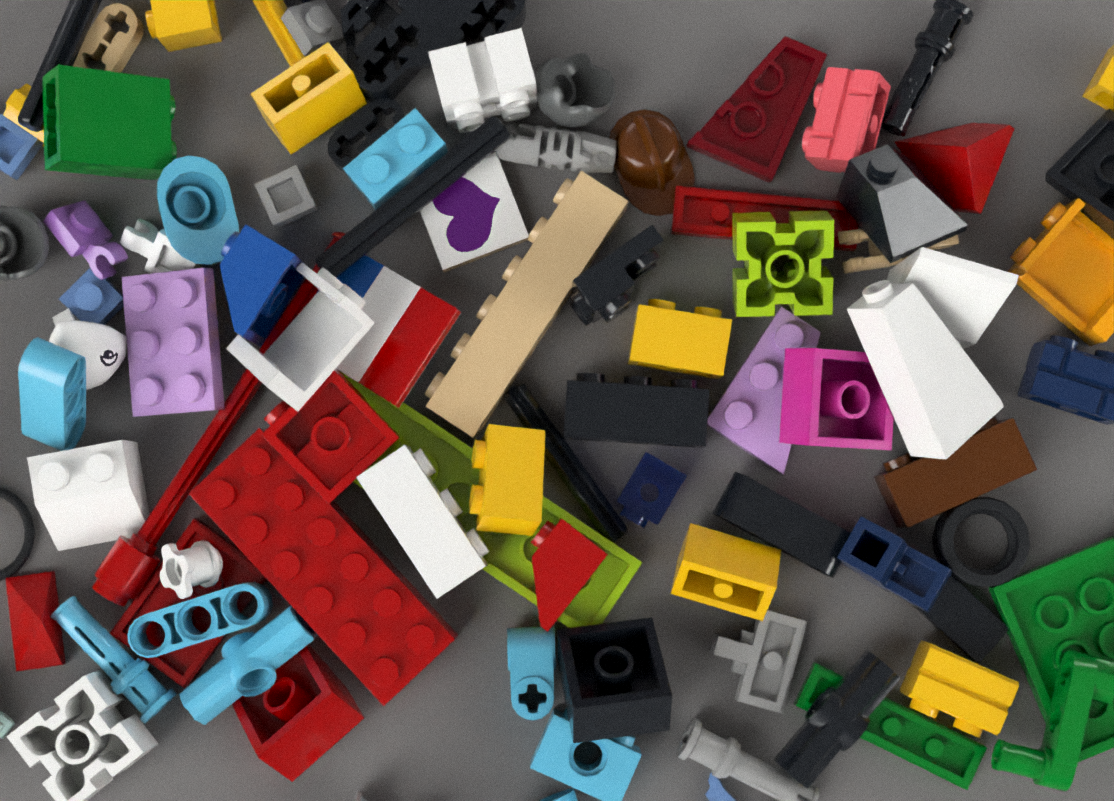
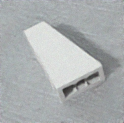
[847,280,1004,459]

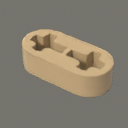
[73,3,144,73]

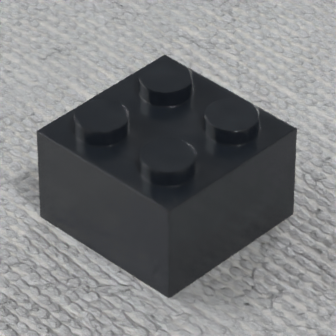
[558,617,672,743]

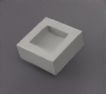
[281,0,345,56]
[254,165,318,229]

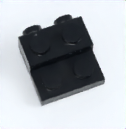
[1045,109,1114,239]
[570,225,663,326]

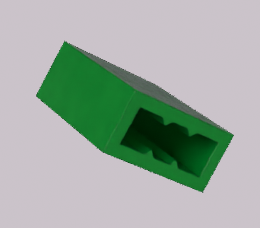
[42,64,177,180]

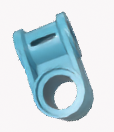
[507,627,556,720]

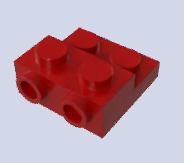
[261,368,399,504]

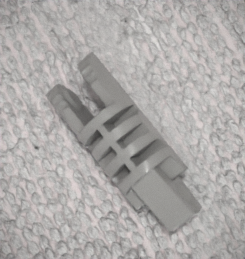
[495,123,617,173]

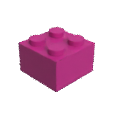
[779,348,894,450]

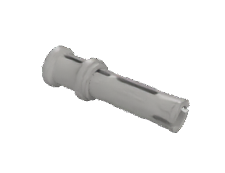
[676,718,820,801]

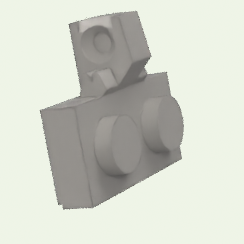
[709,610,807,714]

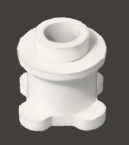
[160,540,223,599]

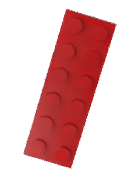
[188,428,458,706]

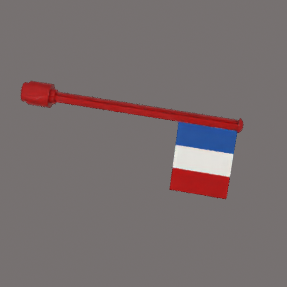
[92,231,461,607]

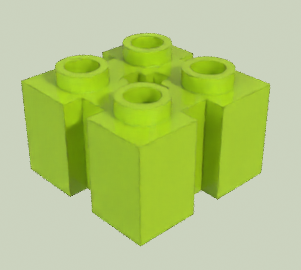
[732,211,834,317]

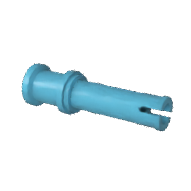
[50,596,177,724]

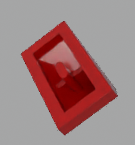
[5,571,66,672]

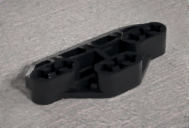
[341,0,526,102]

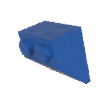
[220,224,305,347]

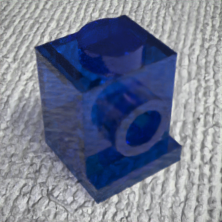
[615,452,687,528]

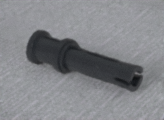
[881,0,974,137]

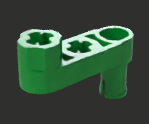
[991,650,1114,791]

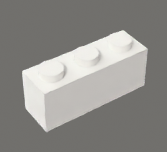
[356,445,489,599]

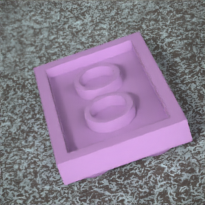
[121,268,225,417]

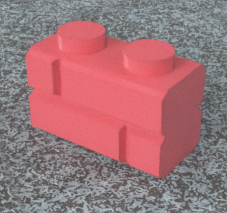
[802,67,891,173]

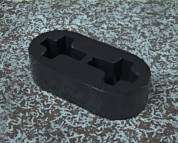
[327,97,405,171]

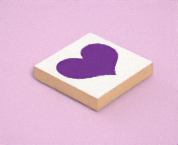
[420,152,529,272]

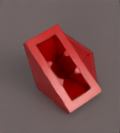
[894,123,1014,214]

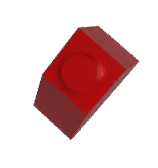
[530,518,608,632]

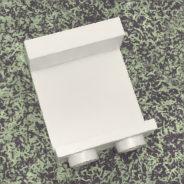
[226,262,375,411]

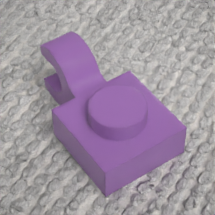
[43,200,128,280]

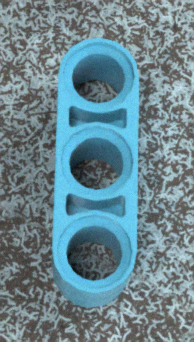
[18,337,86,451]
[127,582,273,658]

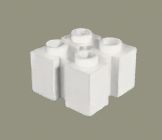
[428,28,537,133]
[6,669,158,801]

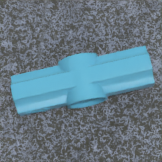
[179,605,318,725]

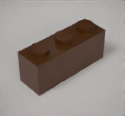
[874,416,1037,528]

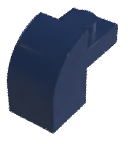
[837,516,952,613]

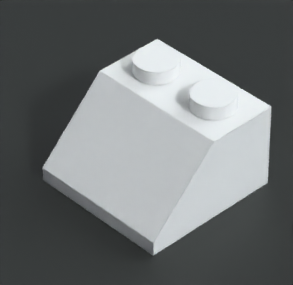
[27,440,150,551]

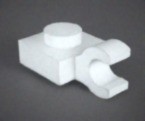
[120,219,201,274]

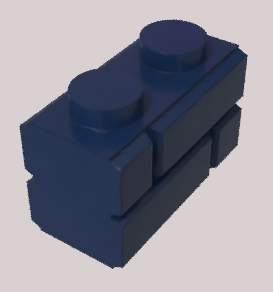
[1018,335,1114,425]

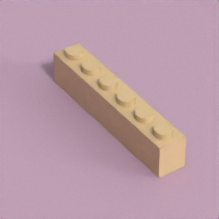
[425,171,628,439]

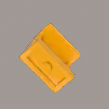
[1008,198,1114,346]

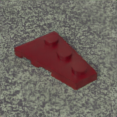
[686,36,827,183]

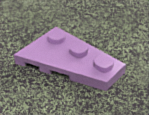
[708,307,821,475]

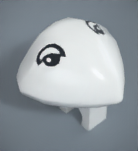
[49,308,127,390]

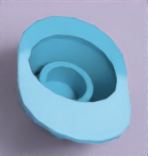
[157,155,239,265]

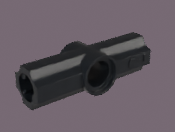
[774,650,901,789]

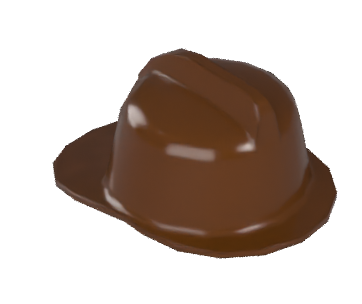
[609,109,695,216]

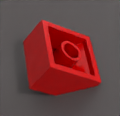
[232,644,365,782]

